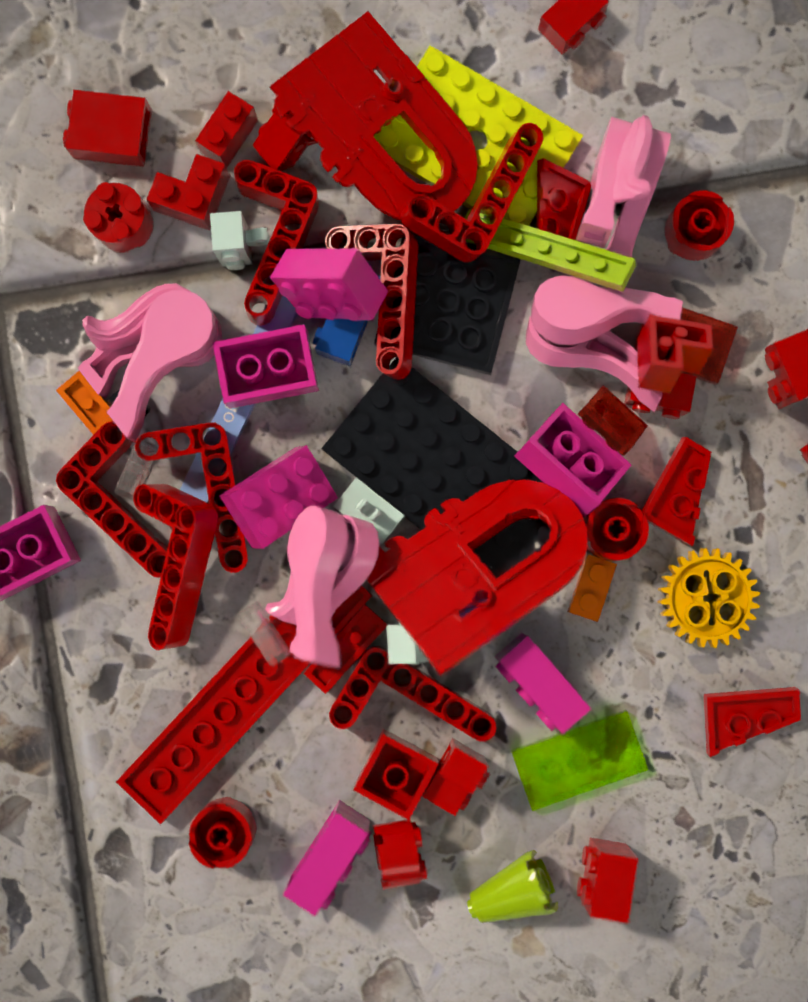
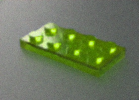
[510,710,648,811]

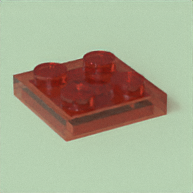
[578,385,648,456]

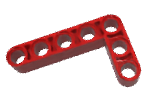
[401,123,543,262]
[234,160,319,326]
[325,224,418,380]
[56,421,168,578]
[135,422,248,573]
[133,484,218,650]
[329,646,496,742]

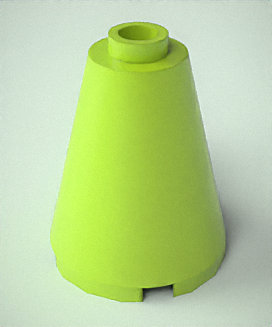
[467,850,558,923]

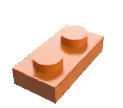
[56,371,113,435]
[567,554,617,622]

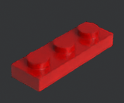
[303,604,388,694]

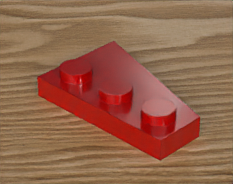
[537,158,591,240]
[641,437,712,547]
[704,687,801,757]

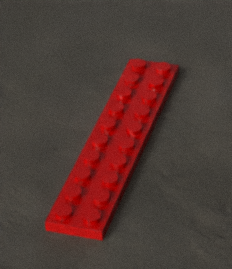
[116,585,373,825]

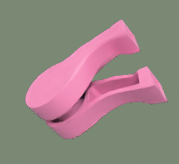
[576,115,671,258]
[526,276,683,412]
[78,283,222,443]
[265,506,379,667]

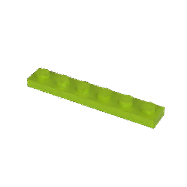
[465,208,637,292]

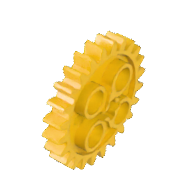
[657,548,760,648]

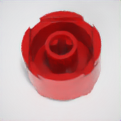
[83,182,154,253]
[664,190,734,261]
[583,498,649,561]
[189,797,257,869]
[373,819,427,890]

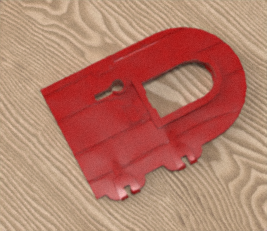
[270,11,478,220]
[366,479,588,676]

